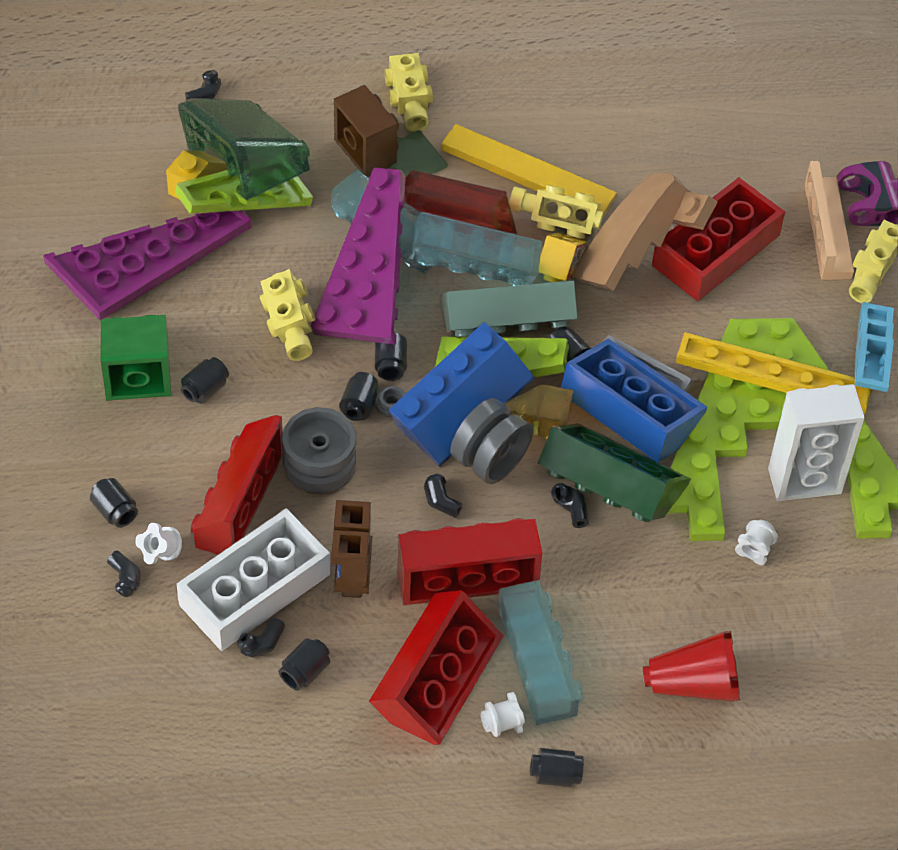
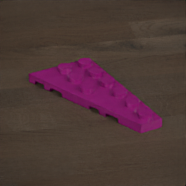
[311,168,405,345]
[43,210,252,321]

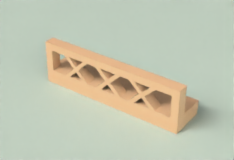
[805,161,854,280]

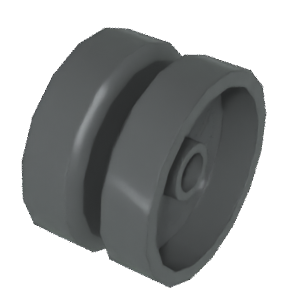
[450,398,534,484]
[282,407,356,494]

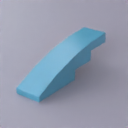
[855,302,894,392]

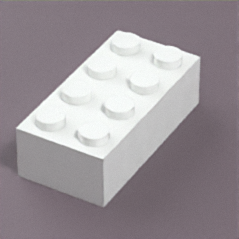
[768,384,864,501]
[177,508,330,651]

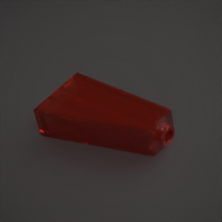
[402,170,518,257]

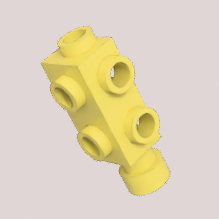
[384,53,433,132]
[508,185,604,239]
[849,220,898,303]
[260,269,315,361]

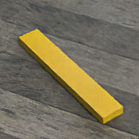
[441,124,617,220]
[676,332,872,414]

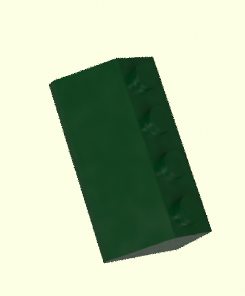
[538,423,691,522]

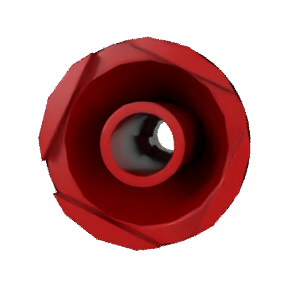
[643,631,741,702]

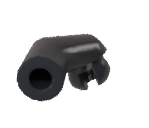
[185,70,221,107]
[424,474,463,518]
[551,483,589,528]
[107,550,141,597]

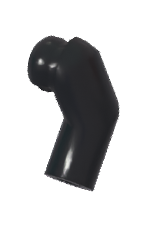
[237,618,285,658]

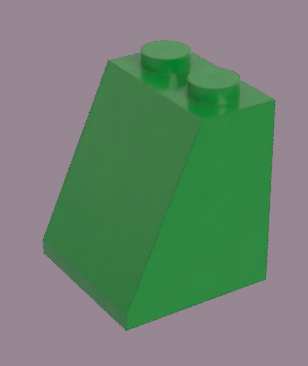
[100,315,172,401]

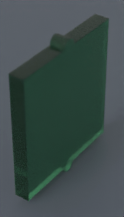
[390,130,448,186]

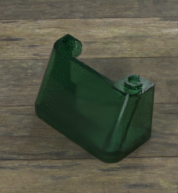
[178,98,310,200]

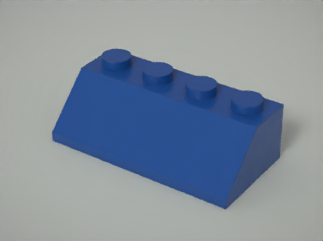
[389,322,534,467]
[559,338,708,463]

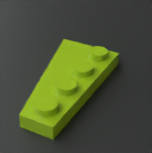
[175,155,313,214]
[435,336,569,377]

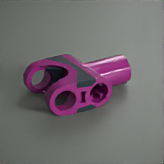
[836,161,898,226]

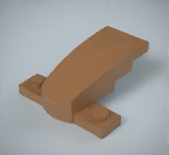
[571,172,717,291]

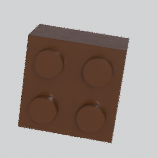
[334,85,399,178]

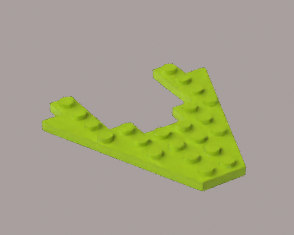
[668,318,898,541]

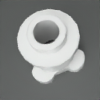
[735,520,778,565]
[136,523,182,564]
[481,692,525,737]

